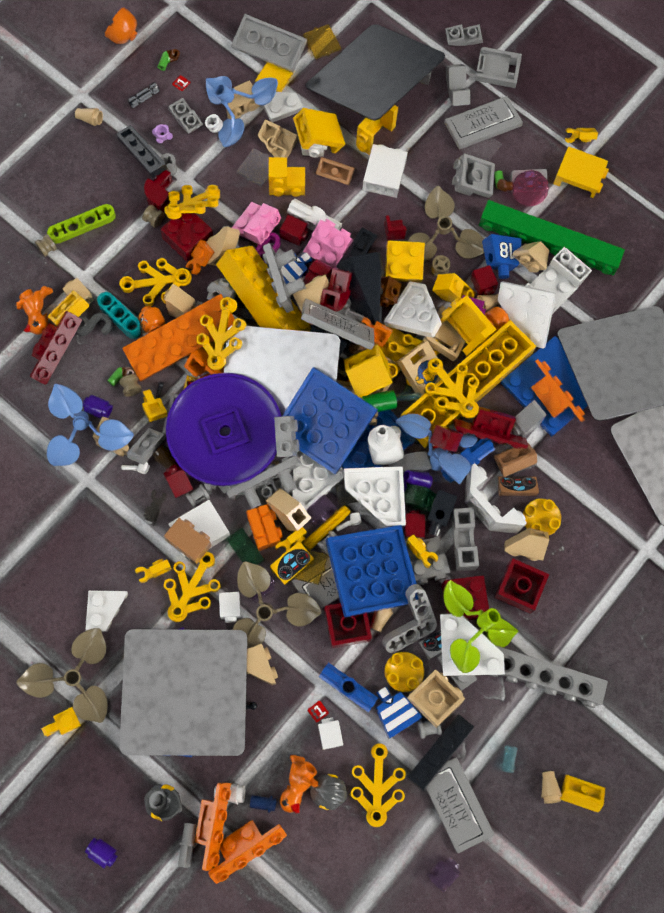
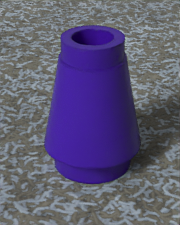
[403,470,433,490]

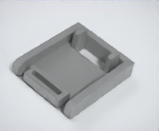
[475,47,522,88]

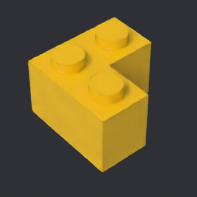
[269,157,305,197]

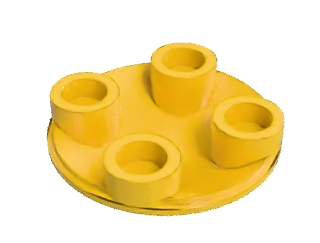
[523,499,561,535]
[384,652,424,692]

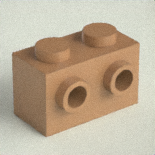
[164,518,212,564]

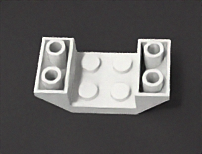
[525,247,592,314]
[465,463,527,534]

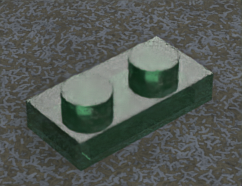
[226,528,265,565]

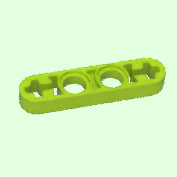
[47,204,116,244]

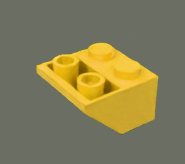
[344,344,393,397]

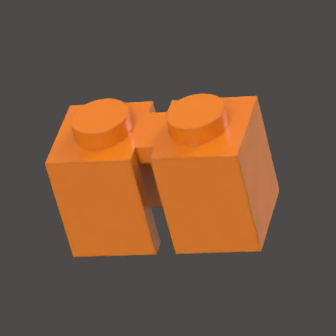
[184,347,224,379]

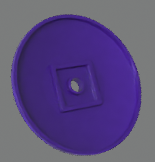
[166,373,282,486]

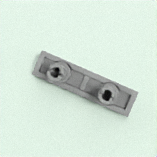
[262,243,306,313]
[226,456,302,509]

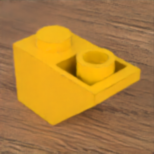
[432,273,476,303]

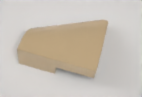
[258,119,299,158]

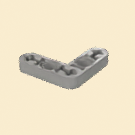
[382,584,437,653]

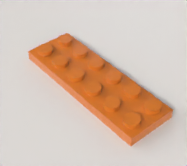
[122,294,235,382]

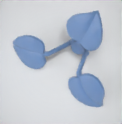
[206,76,278,147]
[47,383,134,466]
[396,414,478,484]

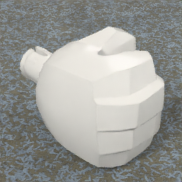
[368,425,404,465]

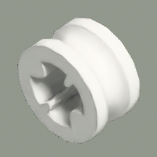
[205,114,223,133]

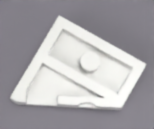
[263,92,303,123]
[86,591,128,632]

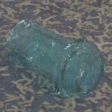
[500,746,518,773]

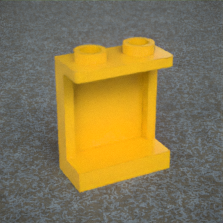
[356,105,398,155]
[293,108,345,154]
[553,146,609,198]
[440,295,497,356]

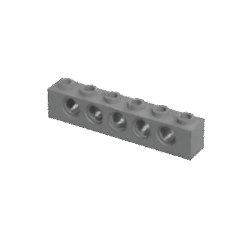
[490,645,608,708]

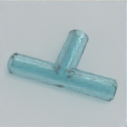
[395,385,421,402]

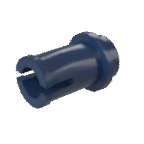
[250,795,277,813]

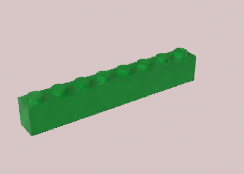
[479,200,625,276]

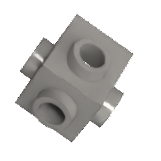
[206,278,236,305]

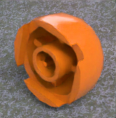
[105,8,138,44]

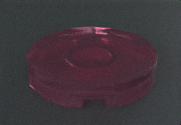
[512,170,549,207]

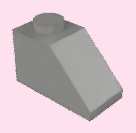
[512,400,547,437]

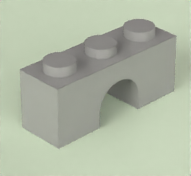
[451,508,479,571]

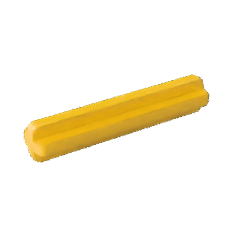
[303,505,350,550]

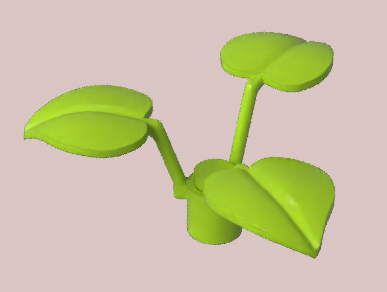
[444,580,518,673]

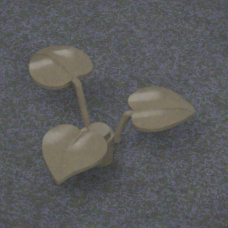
[408,186,484,262]
[233,561,322,649]
[17,628,108,723]

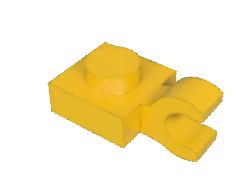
[565,128,598,143]
[142,389,167,423]
[275,526,307,556]
[406,534,438,568]
[135,559,172,583]
[41,707,81,737]

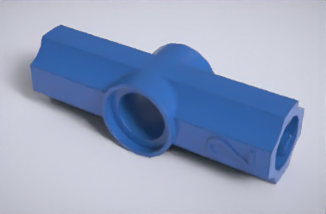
[440,438,495,483]
[319,662,378,713]

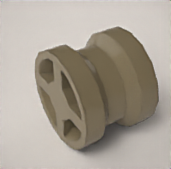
[142,205,165,228]
[34,234,57,257]
[431,255,450,277]
[119,374,142,397]

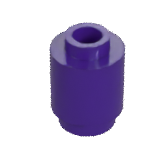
[83,395,113,419]
[85,838,118,869]

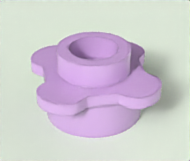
[152,124,173,144]

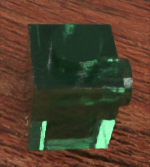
[404,483,436,512]

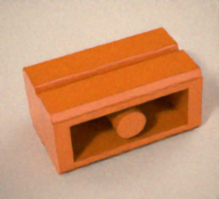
[246,504,283,551]

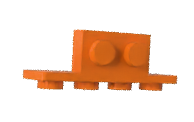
[531,359,585,422]
[194,782,231,871]
[208,820,287,884]

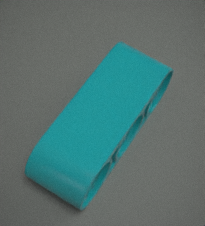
[97,292,142,339]

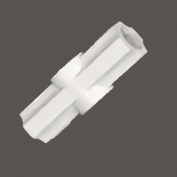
[287,199,342,231]

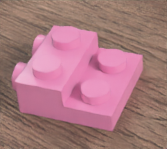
[232,202,281,245]
[303,218,353,268]

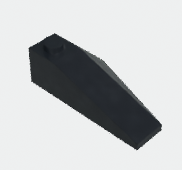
[338,252,384,325]

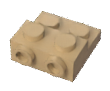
[407,670,465,728]

